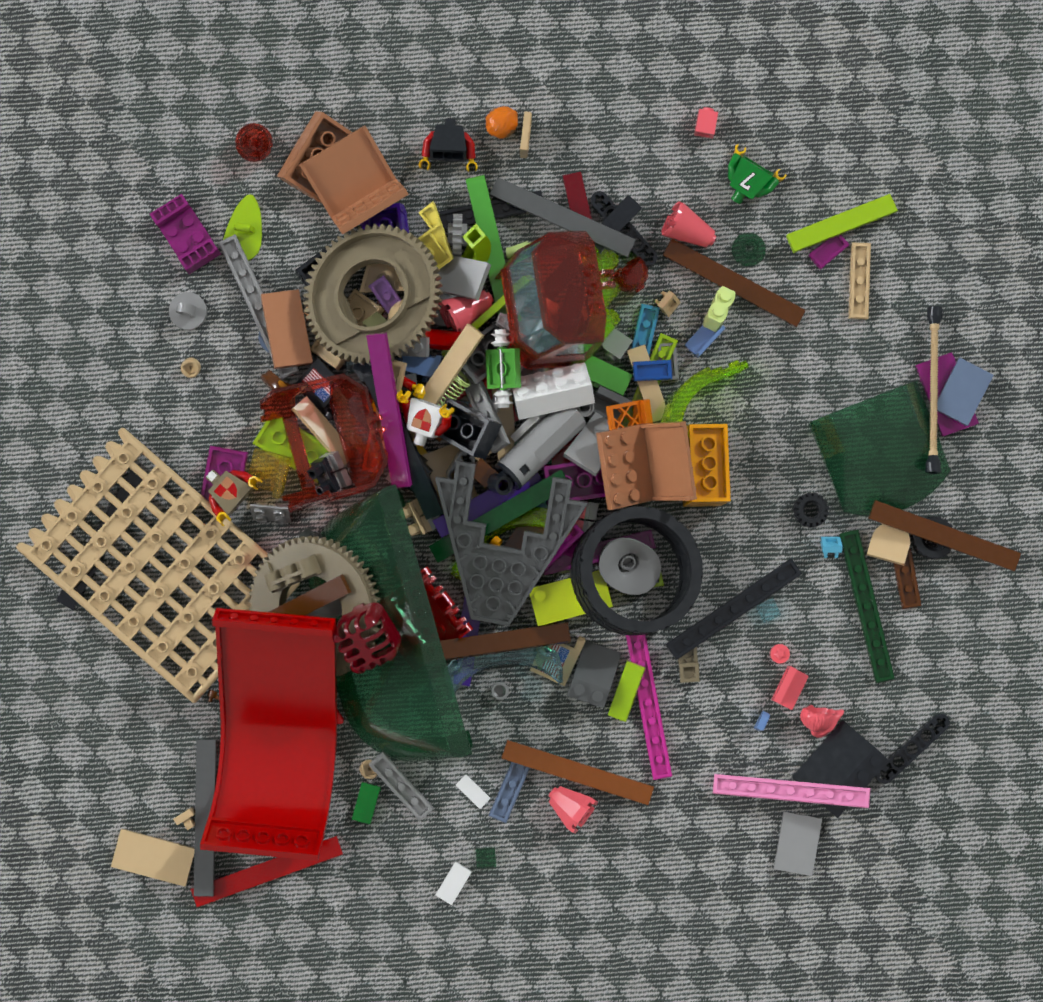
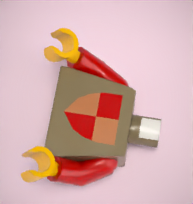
[206,470,263,526]

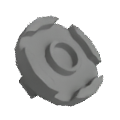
[169,292,207,330]

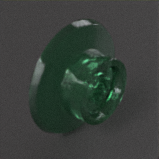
[732,233,766,266]

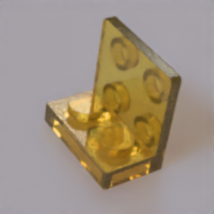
[249,448,292,499]

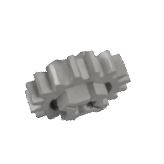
[448,214,467,256]

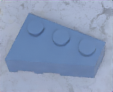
[402,355,443,383]

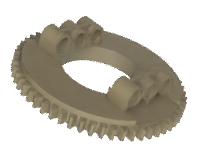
[303,224,443,365]
[249,536,382,677]

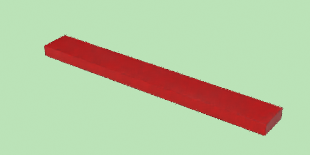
[191,835,343,907]

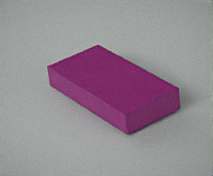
[808,235,850,270]

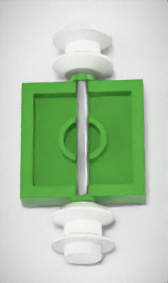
[486,329,521,408]

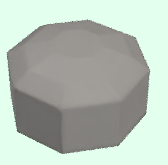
[491,682,509,700]

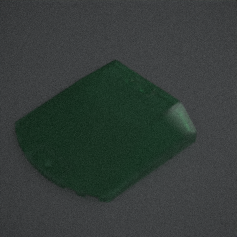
[809,381,951,516]

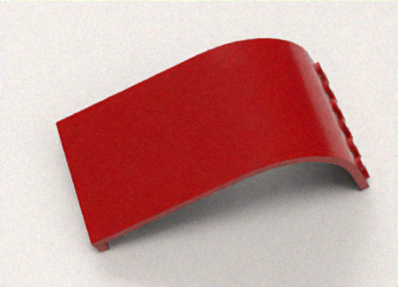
[200,608,337,861]

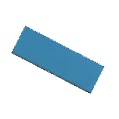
[628,303,660,360]

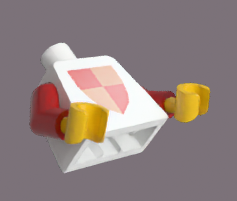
[396,390,454,446]

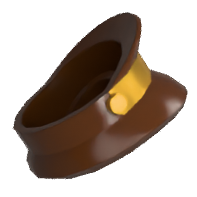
[261,370,296,402]

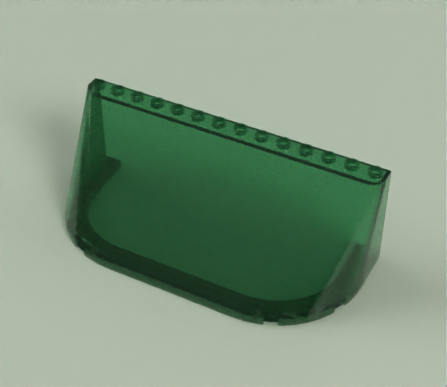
[309,484,474,762]

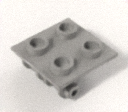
[250,502,292,524]

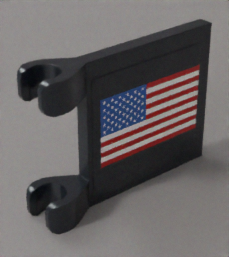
[294,358,355,421]

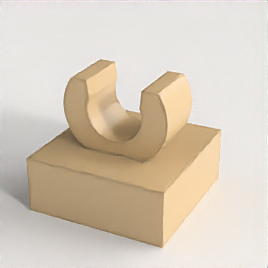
[655,291,681,317]
[173,807,195,830]

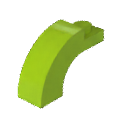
[461,224,491,262]

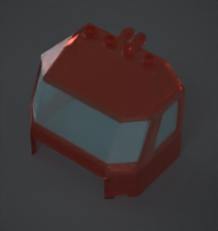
[495,231,616,369]

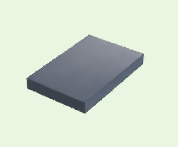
[937,358,994,426]

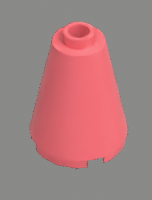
[661,201,716,248]
[438,290,494,332]

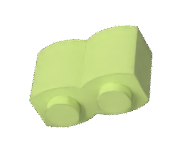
[703,286,735,332]

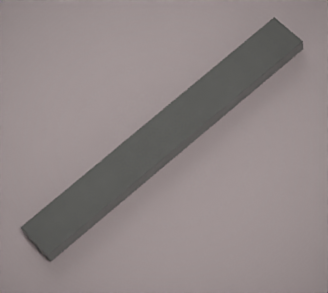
[490,177,636,258]
[194,740,217,896]

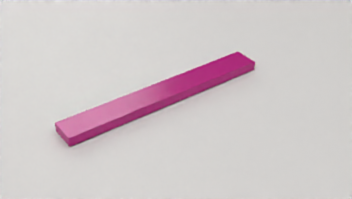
[626,634,672,780]

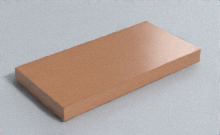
[261,289,313,369]

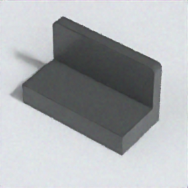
[593,386,632,424]

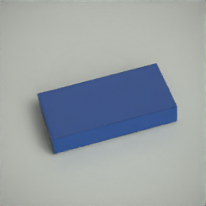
[632,360,672,382]

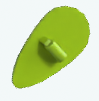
[223,194,262,261]

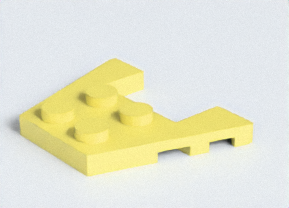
[418,201,454,269]

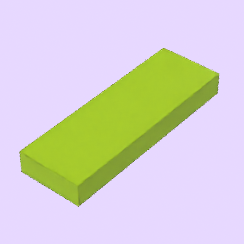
[608,661,646,722]

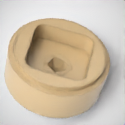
[181,358,201,378]
[359,759,377,779]

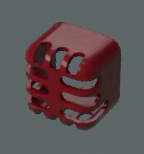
[332,602,402,674]

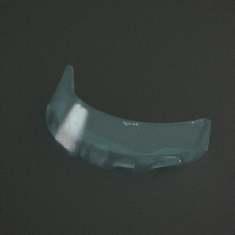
[444,646,563,700]

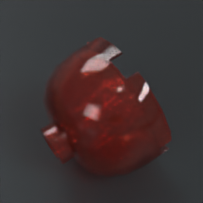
[610,256,649,293]

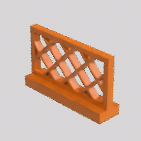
[606,399,653,430]

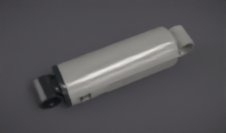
[487,403,594,495]

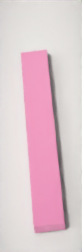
[713,774,871,808]

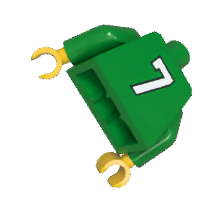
[728,144,787,204]

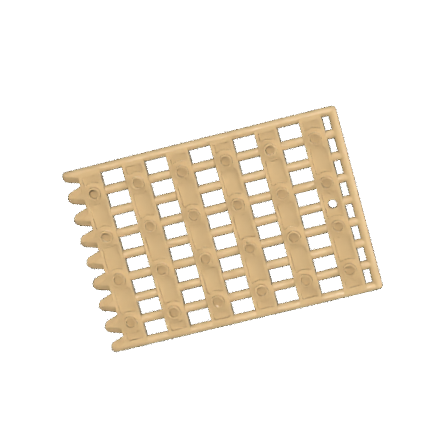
[16,428,300,703]

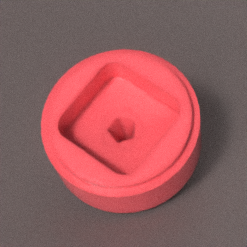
[770,644,790,663]

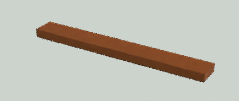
[501,740,654,805]

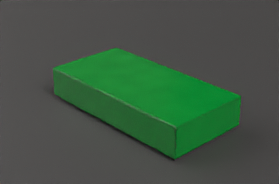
[352,782,381,824]

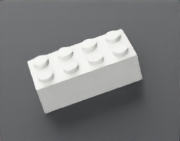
[511,362,595,420]

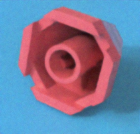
[549,786,598,833]

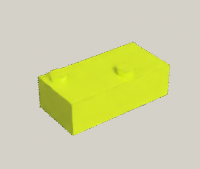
[529,570,613,626]

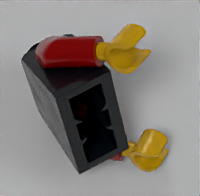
[419,118,478,172]

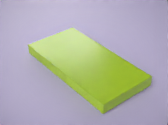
[253,411,328,483]

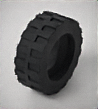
[911,516,953,559]

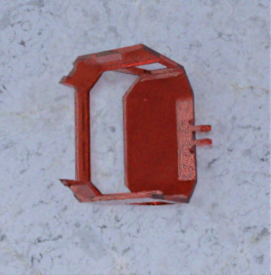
[260,373,388,513]

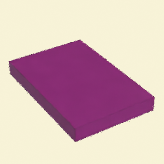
[201,446,248,509]

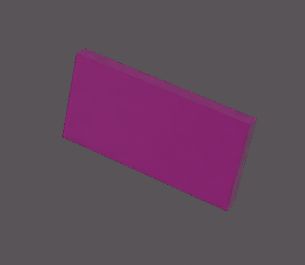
[915,352,979,437]

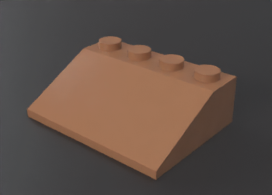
[277,111,352,205]

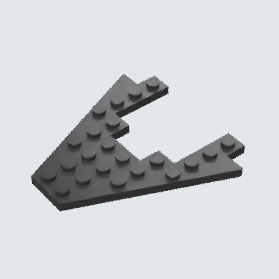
[435,460,587,626]

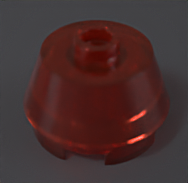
[235,123,273,162]

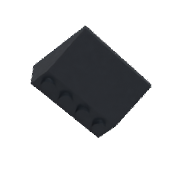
[792,720,889,818]

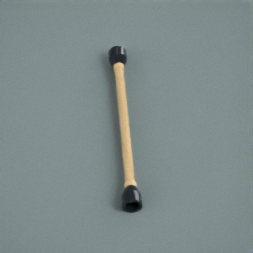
[925,306,942,474]

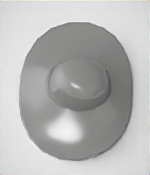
[598,538,661,595]

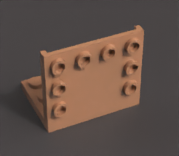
[299,125,409,235]
[596,421,697,510]

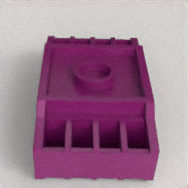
[150,193,221,275]

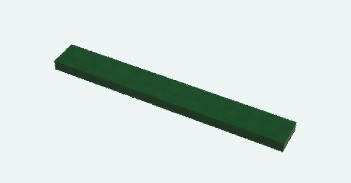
[429,470,567,563]
[839,529,895,683]

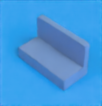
[684,325,725,358]

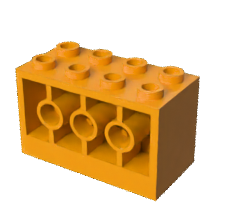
[683,424,731,507]

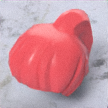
[800,705,844,738]

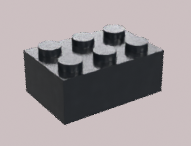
[438,397,502,460]

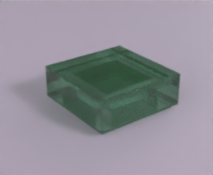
[476,847,496,868]

